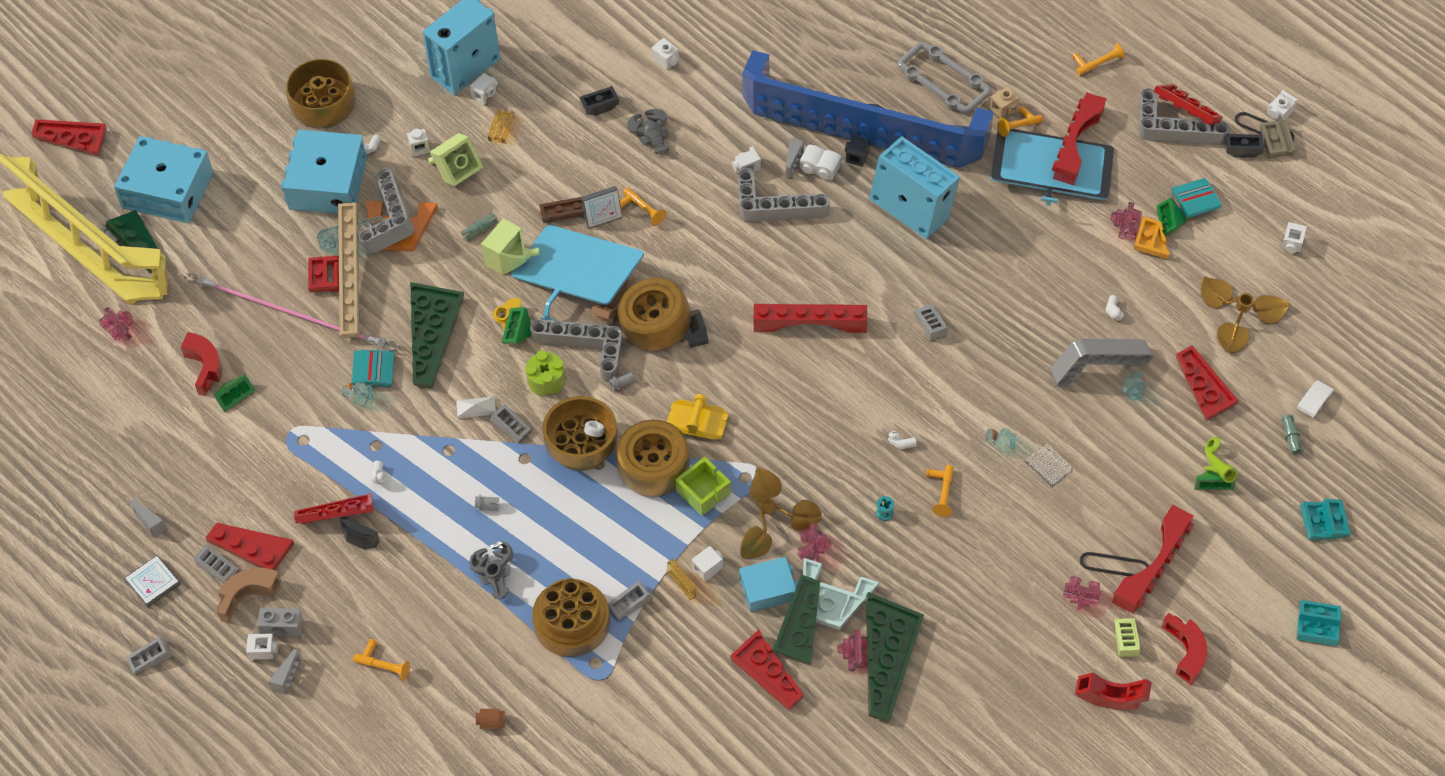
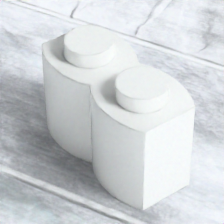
[799,145,842,180]

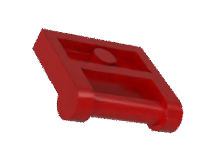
[308,256,339,292]

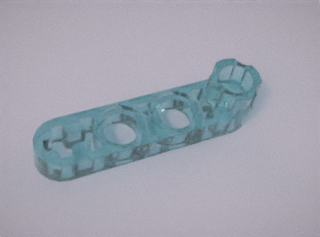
[317,216,386,253]

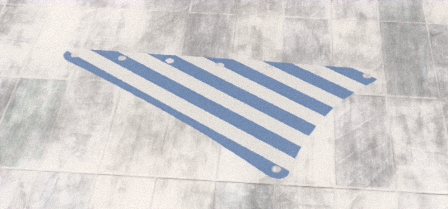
[286,426,757,680]

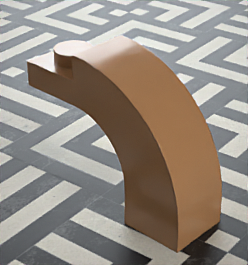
[591,276,635,324]
[217,568,281,623]

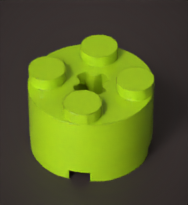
[525,350,565,396]

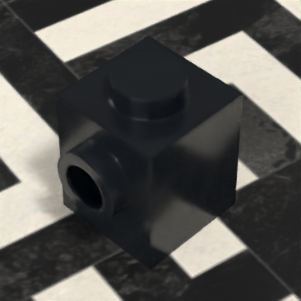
[845,135,870,167]

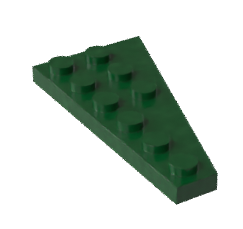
[410,282,464,389]
[866,592,924,724]

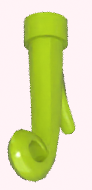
[1204,437,1238,483]

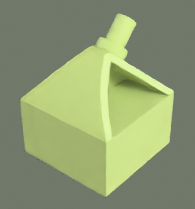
[428,133,483,186]
[481,218,540,275]

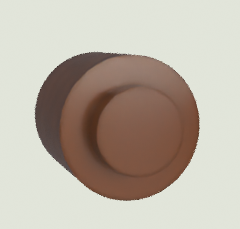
[476,709,505,729]

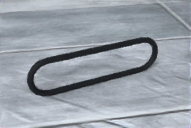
[1235,112,1295,140]
[1080,552,1149,576]

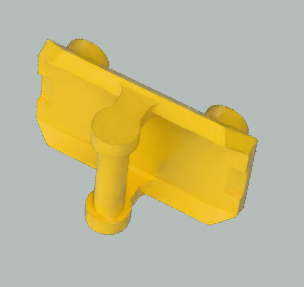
[667,394,729,440]

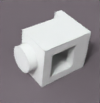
[470,73,498,106]
[1267,90,1297,122]
[407,129,430,157]
[732,146,761,173]
[1282,222,1307,253]
[246,634,278,661]

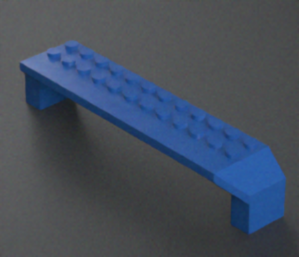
[742,50,994,168]

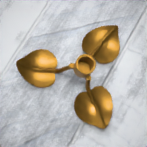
[1201,276,1290,353]
[740,468,822,558]

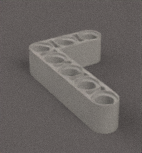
[1138,88,1230,145]
[359,168,414,254]
[738,168,830,222]
[530,319,623,383]
[1050,339,1153,387]

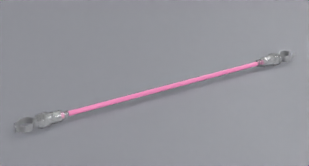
[184,272,400,353]

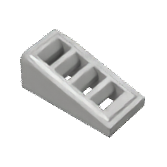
[786,138,804,179]
[914,304,948,341]
[490,404,532,443]
[130,499,167,538]
[194,545,239,583]
[608,580,653,620]
[126,636,174,675]
[269,649,301,694]

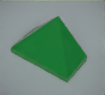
[1157,197,1187,236]
[502,307,531,344]
[214,374,255,412]
[1194,471,1237,490]

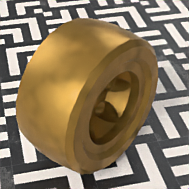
[286,59,355,128]
[617,277,691,351]
[616,419,690,497]

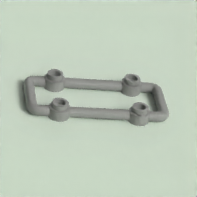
[897,42,991,113]

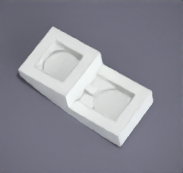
[1297,380,1334,418]

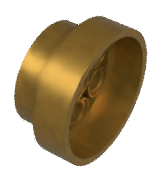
[542,396,618,471]
[532,578,610,657]

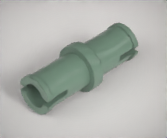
[461,212,498,241]
[1281,415,1303,455]

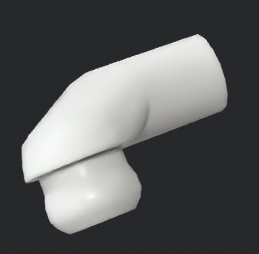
[364,135,381,154]
[1105,295,1124,321]
[888,431,917,449]
[372,461,386,484]

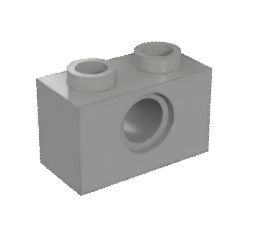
[257,608,304,638]

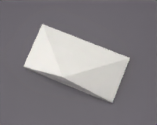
[456,396,496,419]

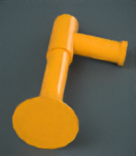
[1072,43,1125,76]
[997,106,1043,137]
[620,188,666,226]
[926,465,954,517]
[353,639,410,681]

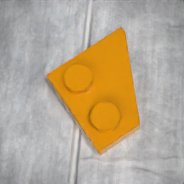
[1133,216,1170,259]

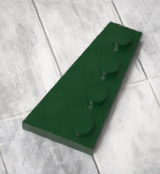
[105,210,158,273]
[773,574,820,665]

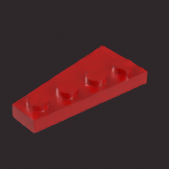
[1153,84,1223,125]
[31,119,107,156]
[1176,345,1239,422]
[294,493,374,524]
[206,523,294,570]
[730,629,803,711]

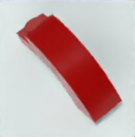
[181,332,222,396]
[1162,613,1207,686]
[1075,672,1152,710]

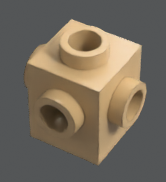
[990,86,1019,118]

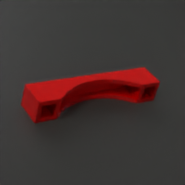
[1052,92,1107,186]
[753,304,867,333]
[1112,505,1194,614]

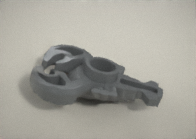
[627,108,669,155]
[469,541,514,600]

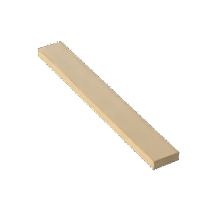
[338,202,360,338]

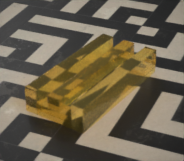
[488,109,515,144]
[667,558,697,600]

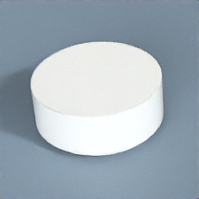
[584,421,604,437]

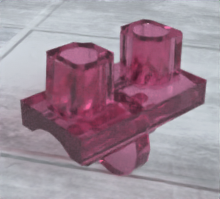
[1110,202,1142,239]
[98,307,133,341]
[798,524,832,562]
[1063,576,1102,611]
[837,629,867,672]

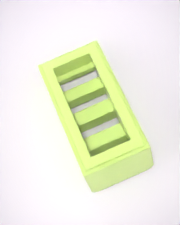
[1114,618,1140,657]

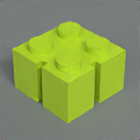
[675,457,731,516]

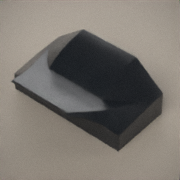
[579,86,619,116]
[1225,134,1264,158]
[683,309,709,348]
[340,516,380,550]

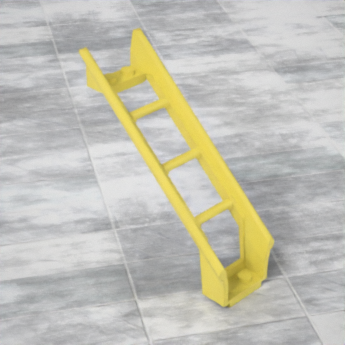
[0,153,168,304]

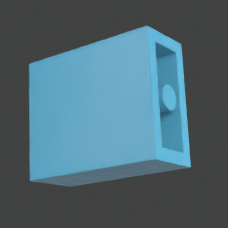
[739,557,798,612]

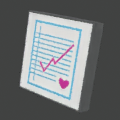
[581,186,623,228]
[124,555,181,608]

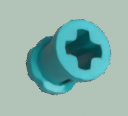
[876,496,894,521]

